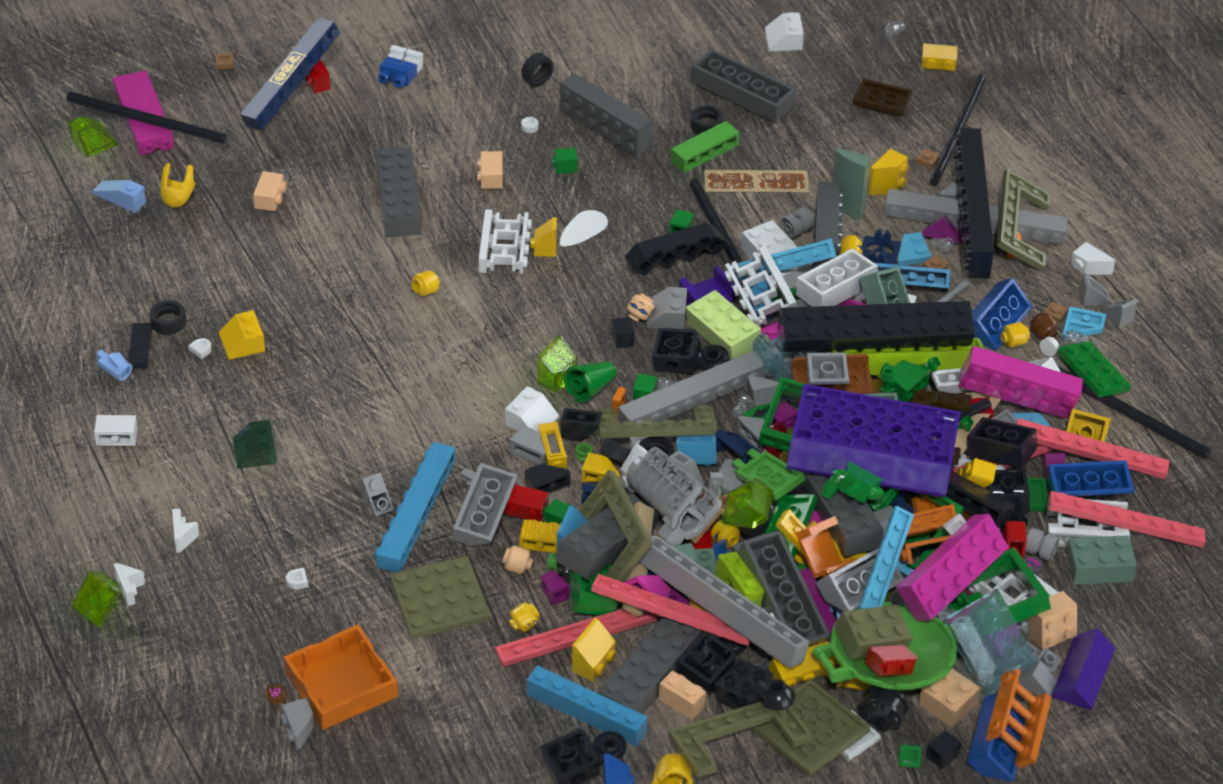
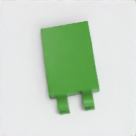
[732,448,805,501]

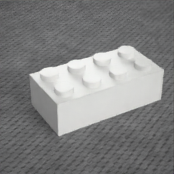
[741,220,813,288]
[796,248,878,307]

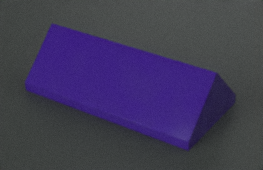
[1051,628,1115,711]

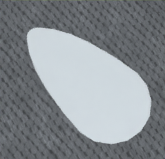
[560,210,608,246]

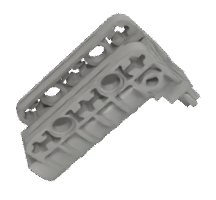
[626,447,722,546]

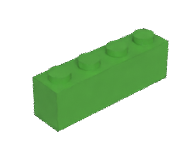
[671,121,739,173]

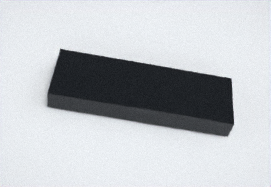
[128,323,152,368]

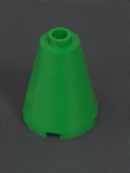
[563,361,616,403]

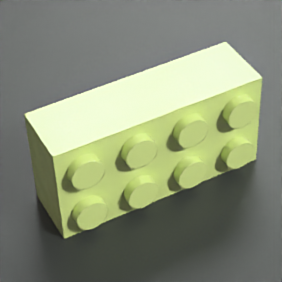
[685,290,763,360]

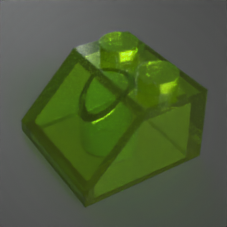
[537,335,578,393]
[721,477,773,528]

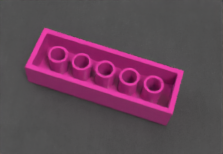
[958,346,1083,419]
[896,514,1009,621]

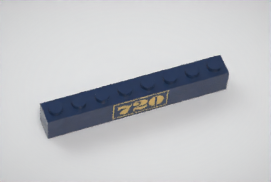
[240,17,340,130]

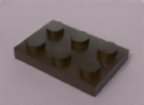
[853,78,913,116]

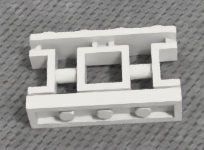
[479,209,532,274]
[724,245,797,328]
[1046,497,1130,547]
[967,569,1059,633]

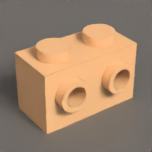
[477,151,503,189]
[253,171,287,211]
[659,671,706,720]

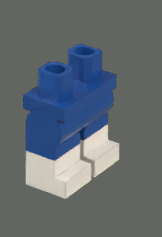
[378,45,423,88]

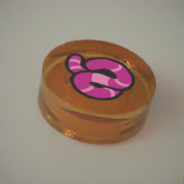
[265,684,287,705]

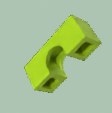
[714,551,764,607]

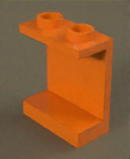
[795,516,854,578]
[898,535,951,565]

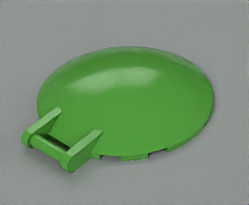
[812,602,957,690]

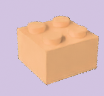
[1028,591,1077,650]
[919,669,981,727]

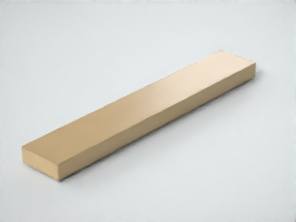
[623,501,654,617]

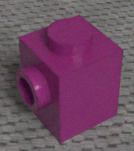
[772,402,798,431]

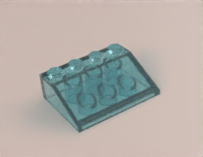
[943,589,1036,696]

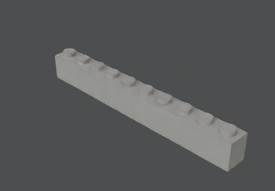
[884,189,1068,245]
[618,340,793,423]
[639,535,809,668]

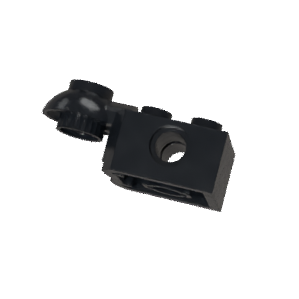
[652,328,729,373]
[986,468,1030,536]
[677,632,747,696]
[714,658,796,710]
[540,729,627,784]

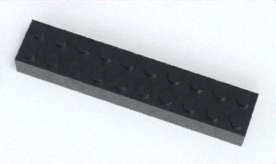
[953,128,994,279]
[779,301,975,352]

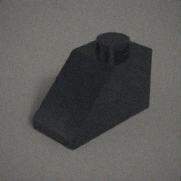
[560,408,602,440]
[524,464,570,494]

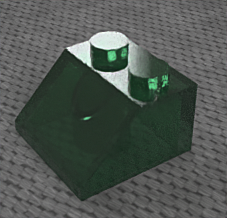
[233,420,276,469]

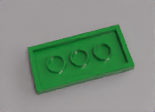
[1057,341,1131,398]
[765,494,818,558]

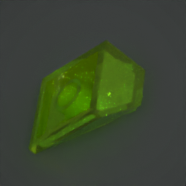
[68,116,118,157]
[71,571,120,628]

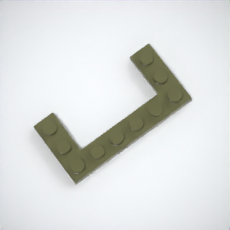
[996,169,1051,271]
[597,404,717,438]
[579,470,653,582]
[668,702,813,778]

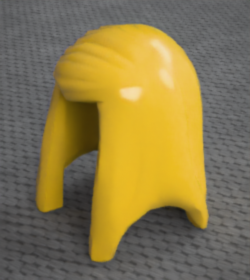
[160,163,196,208]
[651,753,693,784]

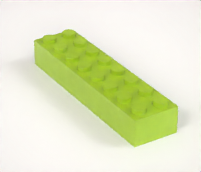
[829,338,985,377]

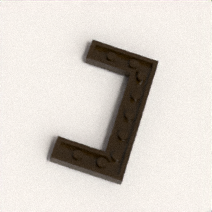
[911,390,972,465]

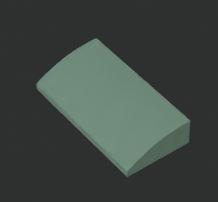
[832,148,871,220]

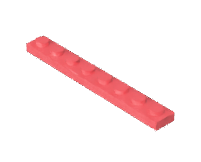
[1016,418,1169,479]
[1048,491,1205,548]
[591,574,750,646]
[495,609,657,667]

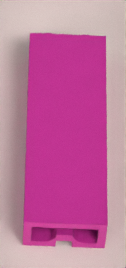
[112,70,174,156]

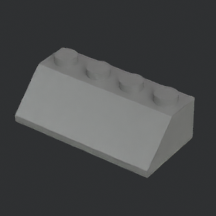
[453,463,518,546]
[815,548,904,611]

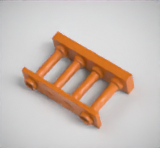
[986,668,1052,769]

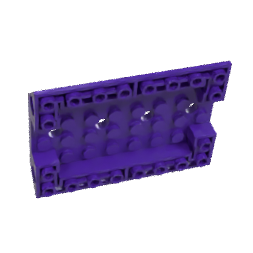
[786,384,960,497]

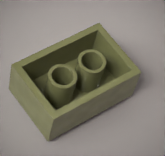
[834,605,913,660]

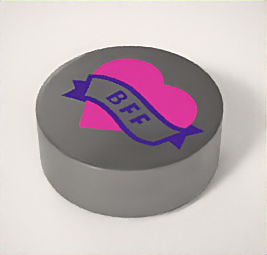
[1024,556,1043,575]

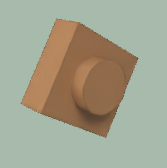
[216,53,234,70]
[916,149,940,170]
[923,254,949,269]
[1044,302,1069,325]

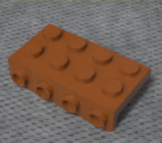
[791,354,874,401]

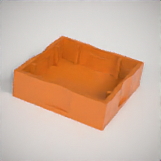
[283,625,398,730]

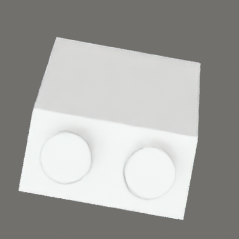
[765,13,804,51]
[505,386,559,432]

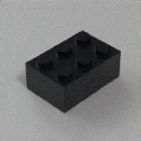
[967,417,1037,468]

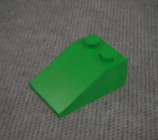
[570,563,619,616]

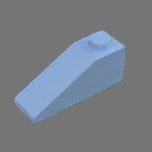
[92,180,146,213]

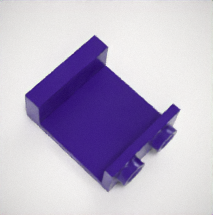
[679,265,736,306]

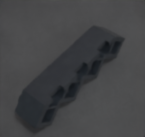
[625,222,727,276]

